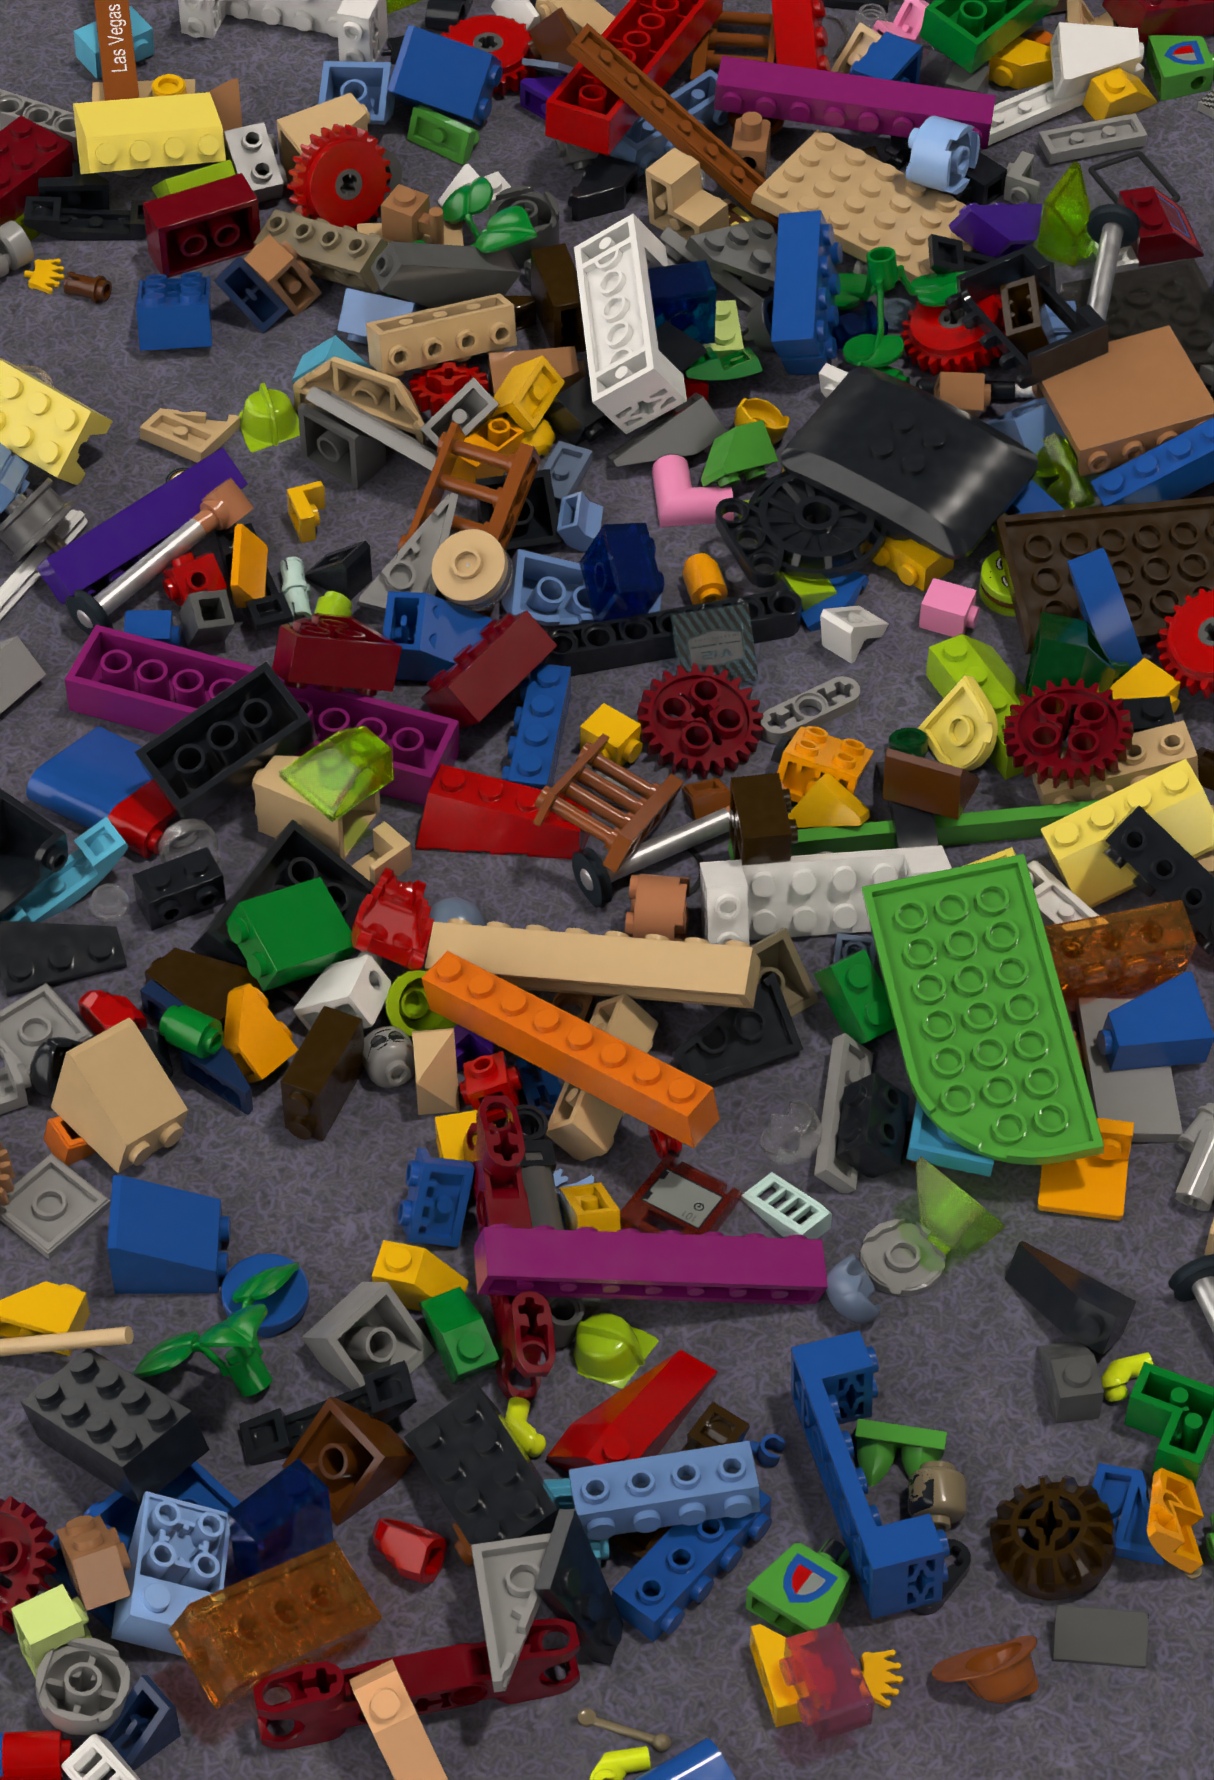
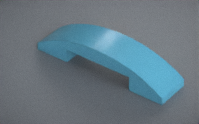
[0,817,129,923]

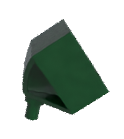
[1024,612,1130,719]

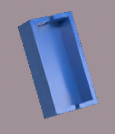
[771,210,843,375]

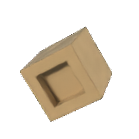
[352,821,412,885]

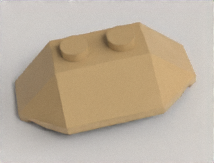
[293,356,426,445]

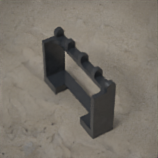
[945,244,1109,389]

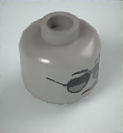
[362,1026,415,1088]

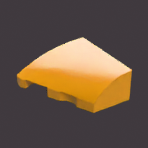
[1147,1468,1204,1574]

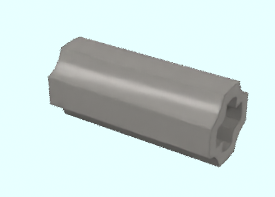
[1175,1119,1214,1211]

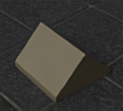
[723,928,819,1017]

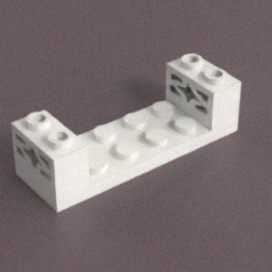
[178,0,388,62]
[574,214,687,434]
[700,845,952,945]

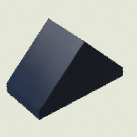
[213,256,289,333]
[101,1675,181,1771]

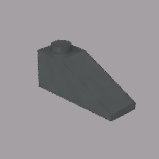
[607,392,727,466]

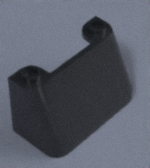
[0,788,68,918]

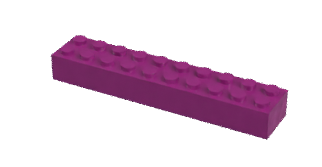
[64,625,460,806]

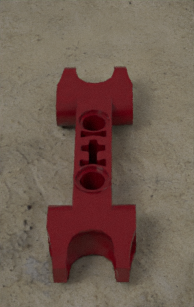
[463,1095,556,1401]
[253,1618,580,1749]

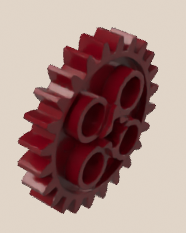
[637,663,763,779]
[1003,678,1133,789]
[0,1496,58,1635]

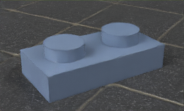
[542,441,593,509]

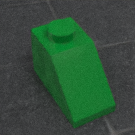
[419,1287,499,1384]

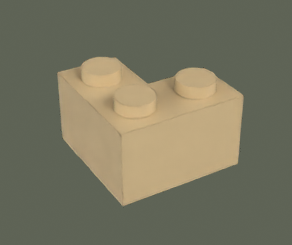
[645,148,729,241]

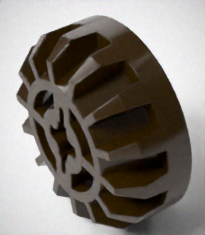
[990,1475,1117,1600]

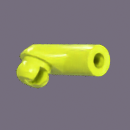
[1100,1352,1153,1402]
[505,1397,546,1458]

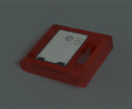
[620,1154,742,1235]

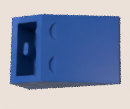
[136,272,212,351]
[383,591,494,681]

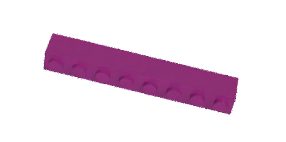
[714,56,996,149]
[474,1224,828,1305]

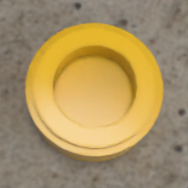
[151,74,187,97]

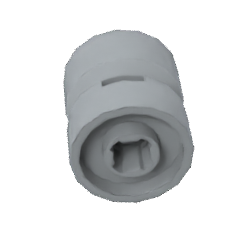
[0,220,34,278]

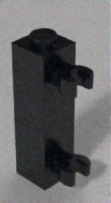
[884,135,1007,205]

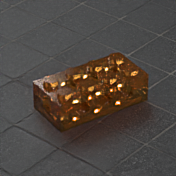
[1044,900,1197,1001]
[168,1540,383,1710]

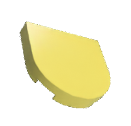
[918,676,998,771]

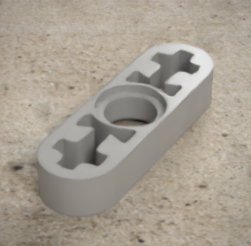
[760,676,860,744]

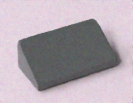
[1053,1605,1149,1669]

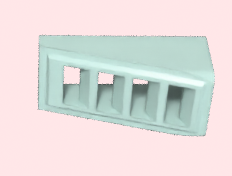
[741,1172,832,1239]

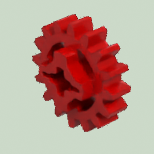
[409,361,489,416]

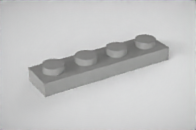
[814,1033,874,1194]

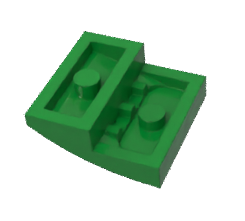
[683,347,763,381]

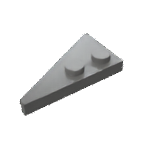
[659,226,764,309]
[356,493,458,612]
[471,1533,552,1693]

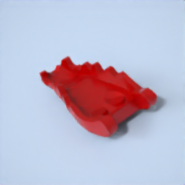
[351,868,434,971]

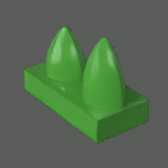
[407,105,480,165]
[855,1419,947,1487]

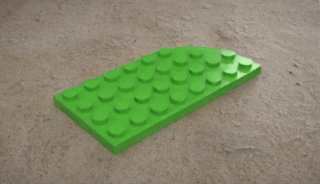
[862,854,1104,1165]

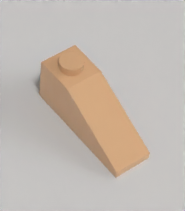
[349,1659,448,1780]

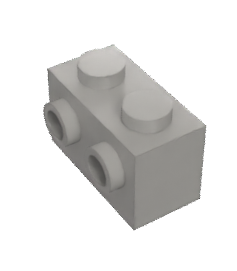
[223,122,287,203]

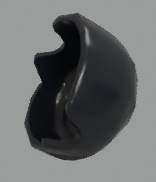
[30,1037,83,1099]

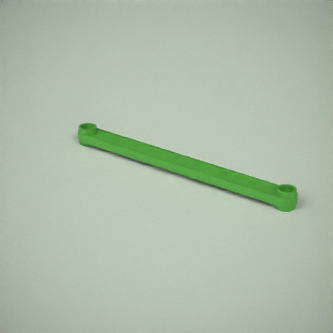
[728,799,1101,860]

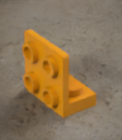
[777,726,874,803]
[1037,1118,1134,1221]

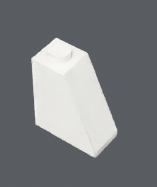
[1050,22,1144,99]

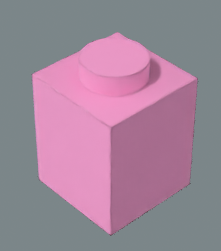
[919,578,980,637]

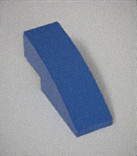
[1067,548,1143,669]

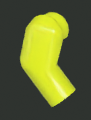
[590,1746,651,1780]

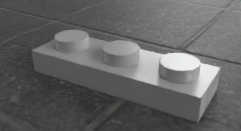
[1038,113,1148,164]

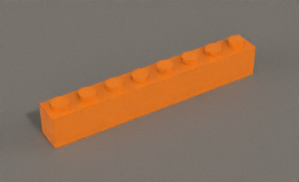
[421,951,719,1148]

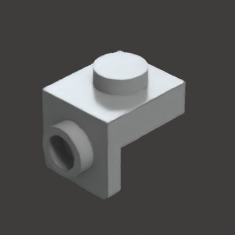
[1003,151,1041,204]
[0,1051,32,1115]

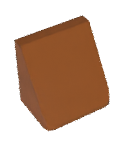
[682,778,730,820]

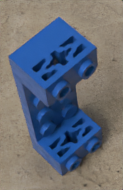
[791,1330,950,1619]

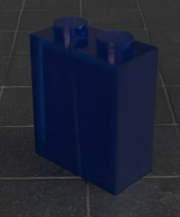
[227,1458,334,1595]

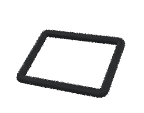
[1088,151,1180,204]

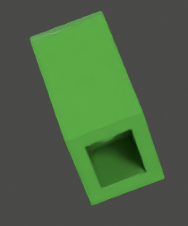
[701,420,778,488]

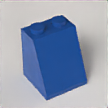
[387,24,503,126]
[107,1175,231,1294]

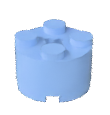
[906,115,980,195]

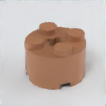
[625,874,690,942]

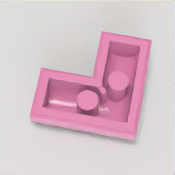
[652,454,734,527]

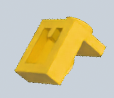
[287,481,325,543]

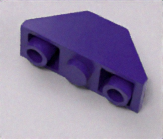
[949,202,1048,258]

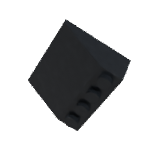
[190,819,375,1006]

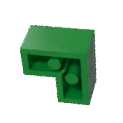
[814,949,895,1044]
[1124,1362,1214,1489]

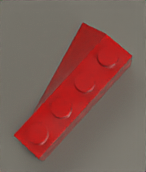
[416,764,592,859]

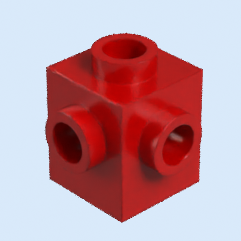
[162,552,227,606]
[459,1051,523,1123]

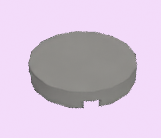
[860,1219,946,1297]

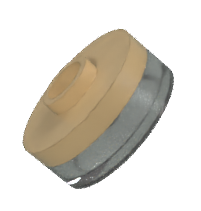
[432,529,513,611]

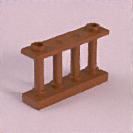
[690,11,776,82]
[397,422,541,553]
[533,733,684,873]

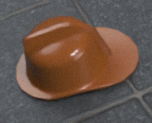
[932,1635,1039,1704]

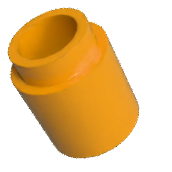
[682,553,728,605]

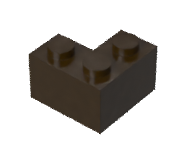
[729,773,798,865]

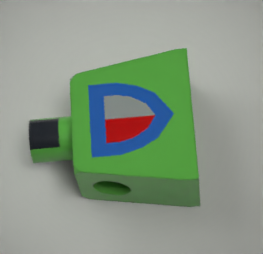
[1145,35,1214,101]
[746,1539,851,1653]

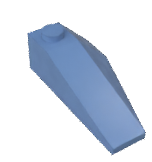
[502,549,662,626]

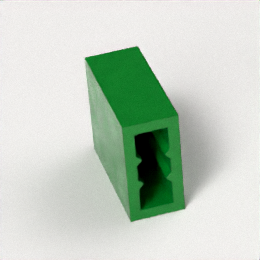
[226,877,355,992]

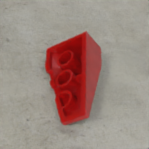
[546,1349,718,1473]

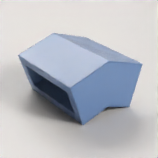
[557,491,603,552]

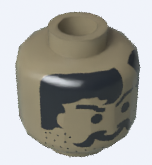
[908,1461,967,1532]

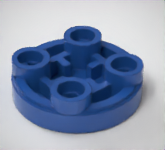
[221,1253,310,1338]

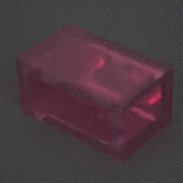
[779,1621,875,1742]

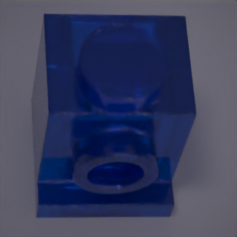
[833,300,888,352]

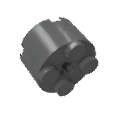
[489,185,560,266]

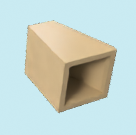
[277,93,371,183]
[252,755,380,861]
[51,1018,188,1173]

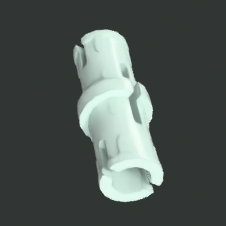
[279,556,312,626]

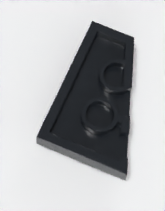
[0,921,127,997]
[672,972,803,1084]
[534,1509,623,1664]

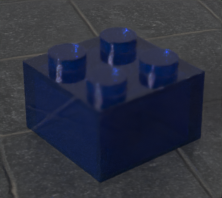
[648,260,717,345]
[579,523,665,622]

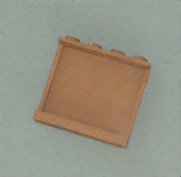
[1032,325,1214,477]

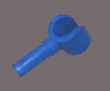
[742,1434,785,1467]

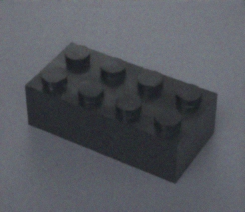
[135,662,318,829]
[20,1348,210,1506]
[404,1384,562,1546]

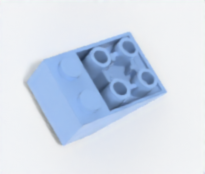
[111,1491,232,1658]

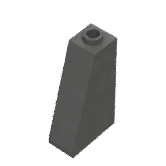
[371,241,521,308]

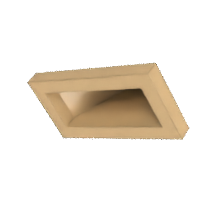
[412,1028,460,1115]

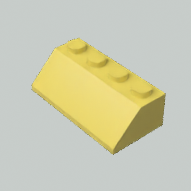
[73,92,226,174]
[1040,759,1214,908]

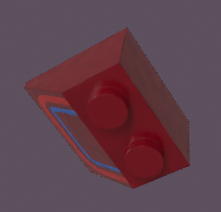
[1118,186,1204,266]

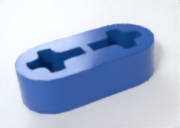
[515,1057,562,1122]

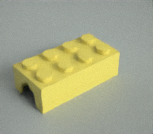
[0,358,113,485]

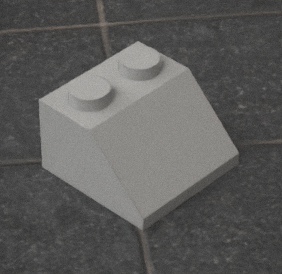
[301,1282,435,1390]

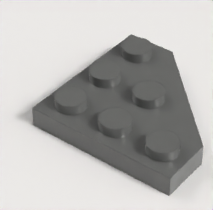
[685,218,778,291]

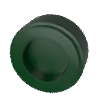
[889,728,928,757]

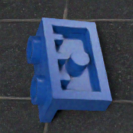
[398,1147,475,1247]

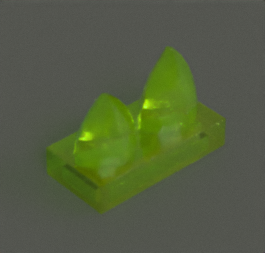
[1035,432,1096,510]

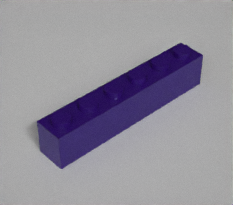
[36,447,248,604]

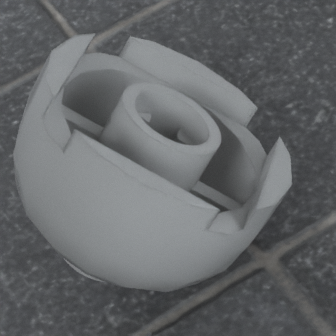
[36,1638,130,1736]

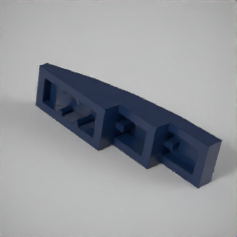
[140,980,253,1115]

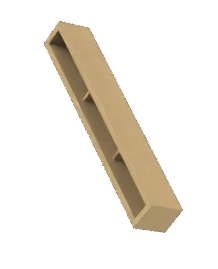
[425,918,761,1009]

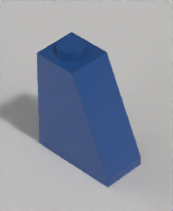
[1097,971,1214,1071]

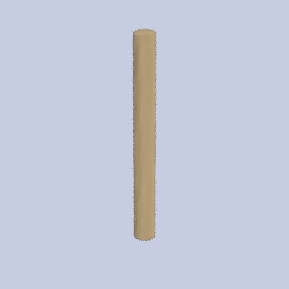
[0,1326,134,1357]

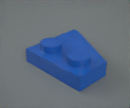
[1079,1463,1165,1565]

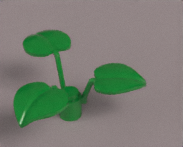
[387,177,537,297]
[835,247,968,367]
[133,1262,300,1397]

